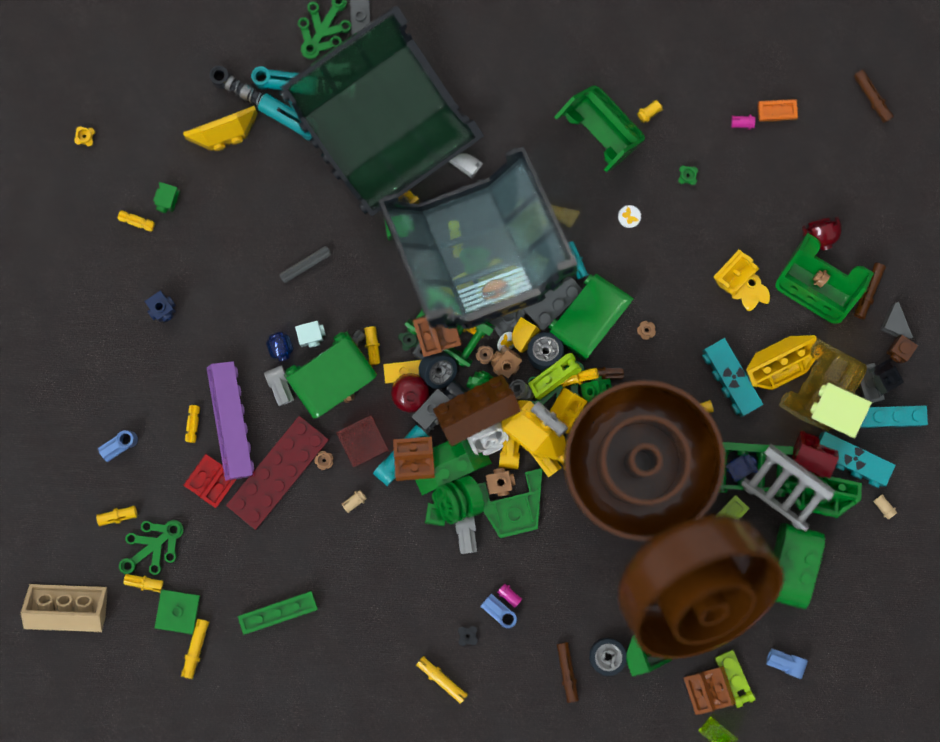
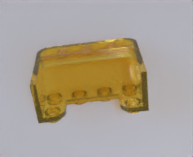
[779,338,867,431]

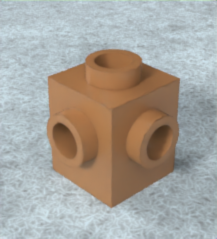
[491,344,522,379]
[486,468,516,496]

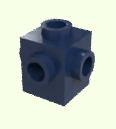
[144,291,176,322]

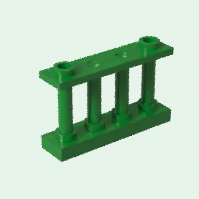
[405,288,496,367]
[719,442,793,497]

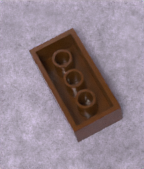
[433,375,521,446]

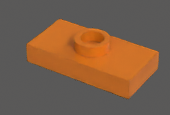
[758,99,798,121]

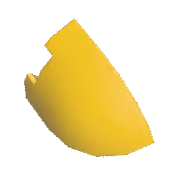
[512,317,541,353]

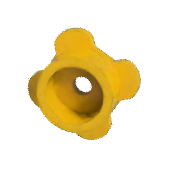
[74,126,95,146]

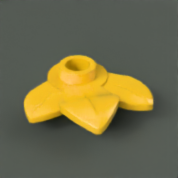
[732,274,770,311]

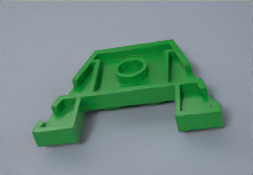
[478,468,542,538]

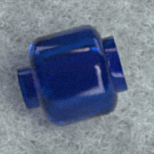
[266,331,294,361]

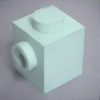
[295,321,326,348]

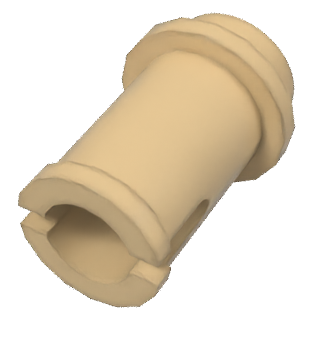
[341,490,367,513]
[873,494,897,520]

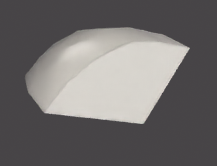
[449,153,483,178]

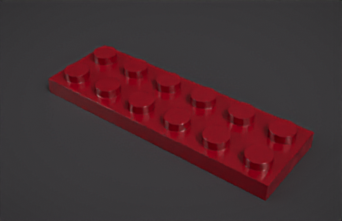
[226,416,329,530]

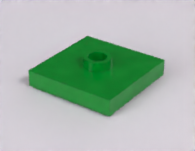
[155,589,200,634]

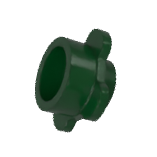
[398,332,419,351]

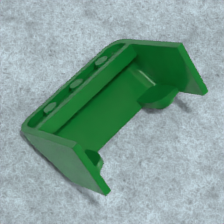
[555,85,645,172]

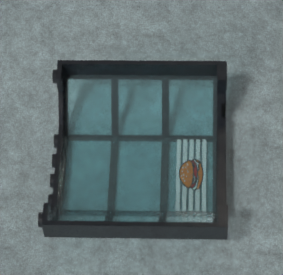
[378,146,578,329]

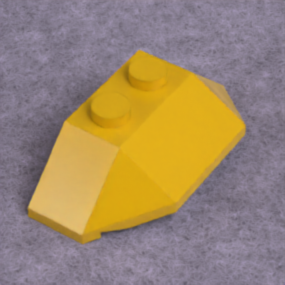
[183,106,258,151]
[746,335,821,390]
[500,400,566,461]

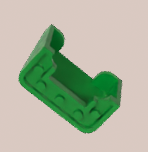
[549,274,634,362]
[284,331,377,419]

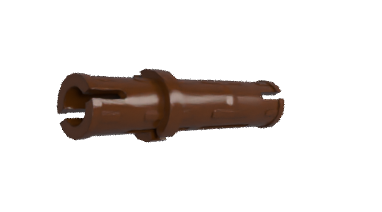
[853,69,894,123]
[853,263,886,319]
[556,642,579,703]

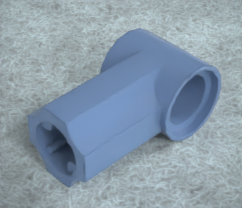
[98,430,138,462]
[480,594,517,628]
[766,648,808,679]

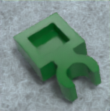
[425,491,445,527]

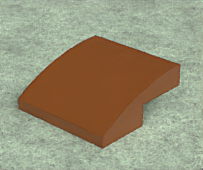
[413,307,462,357]
[393,437,435,481]
[684,666,736,715]

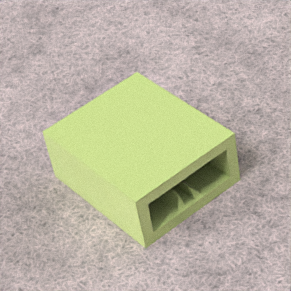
[810,382,872,438]

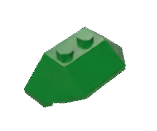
[415,439,492,496]
[783,472,862,518]

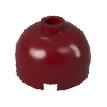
[802,217,842,250]
[391,373,429,413]

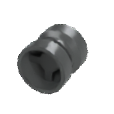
[509,379,534,401]

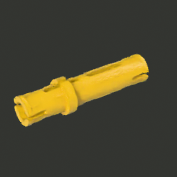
[181,619,209,679]
[416,656,468,704]

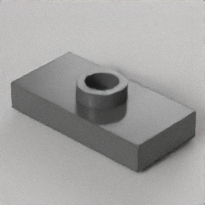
[350,0,371,36]
[412,389,450,431]

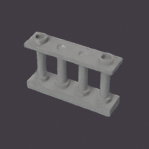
[741,444,835,531]

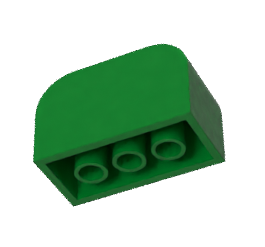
[773,523,825,609]

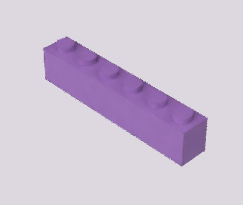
[207,361,254,481]

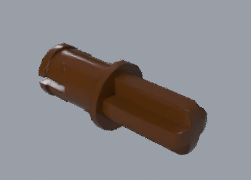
[586,366,624,380]

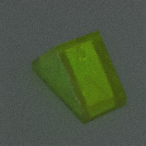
[699,717,738,742]

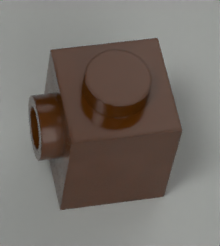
[886,335,918,364]

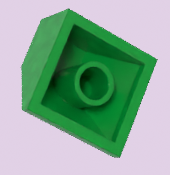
[626,636,672,676]

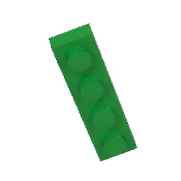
[238,591,318,635]

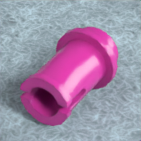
[731,115,755,130]
[497,583,522,608]

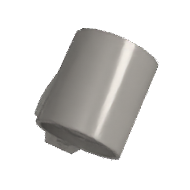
[264,365,294,406]
[455,516,477,554]

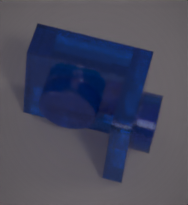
[725,454,758,482]

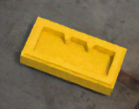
[383,360,421,384]

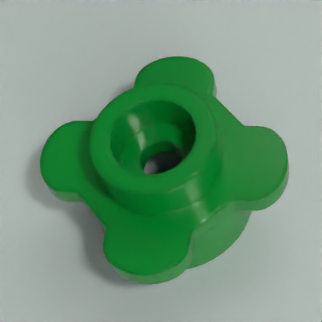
[678,165,698,185]

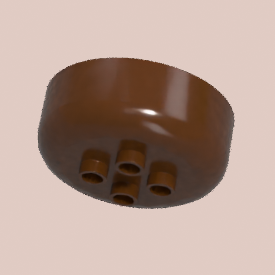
[563,381,725,540]
[618,515,784,659]

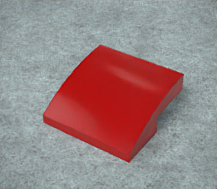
[183,453,236,508]

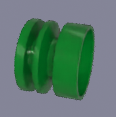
[435,475,484,525]

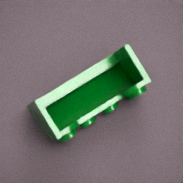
[775,233,874,324]

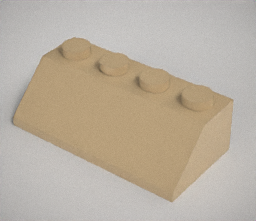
[21,584,107,632]

